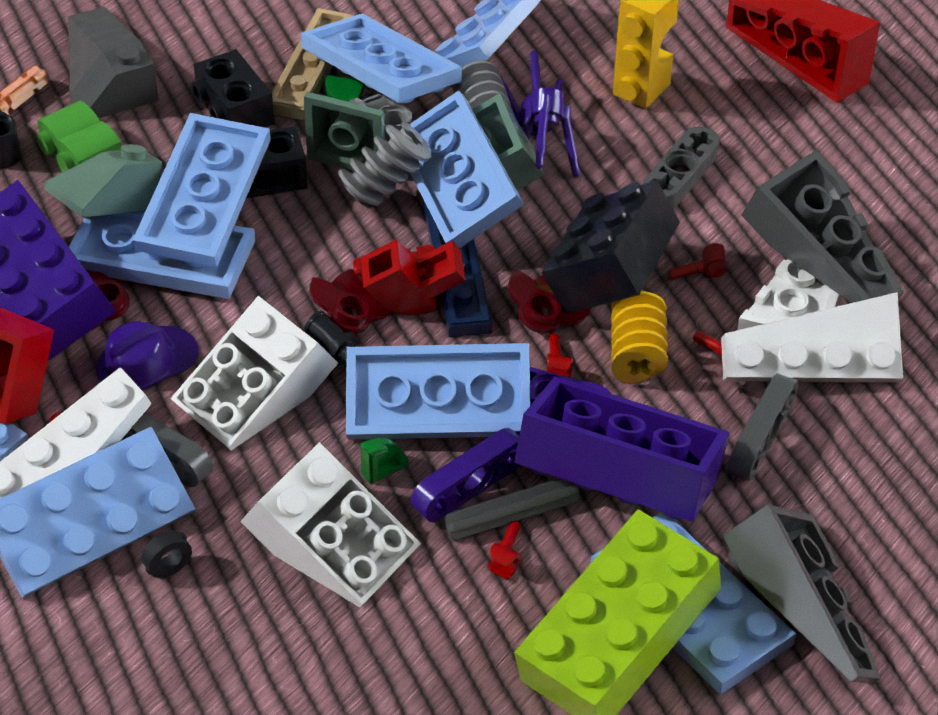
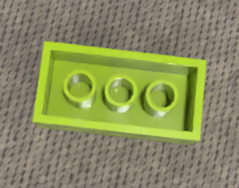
[514,509,721,715]

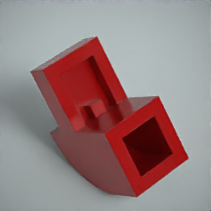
[361,239,466,315]

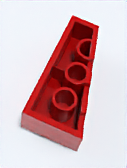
[726,0,881,103]

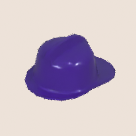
[96,321,199,391]

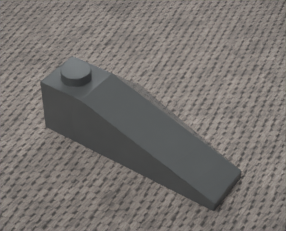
[68,7,159,118]

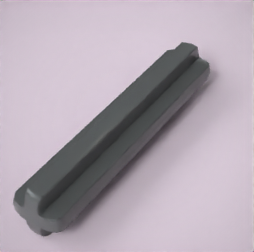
[445,478,580,540]

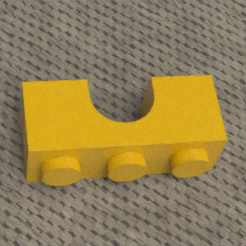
[613,0,679,109]

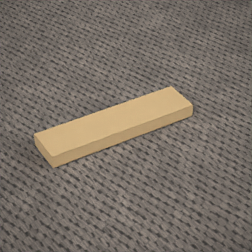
[272,8,354,120]

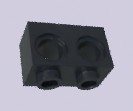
[191,49,274,128]
[246,126,308,198]

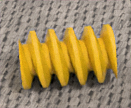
[611,290,668,384]

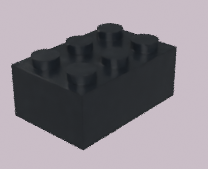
[541,180,680,314]

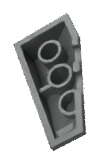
[741,150,904,303]
[723,504,881,684]

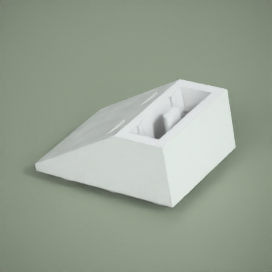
[170,296,338,451]
[240,442,421,607]

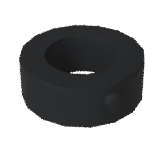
[141,530,192,578]

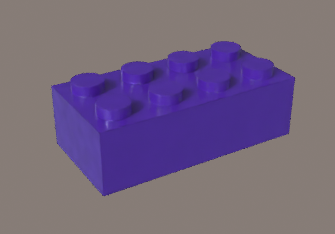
[0,180,116,361]
[514,376,730,522]

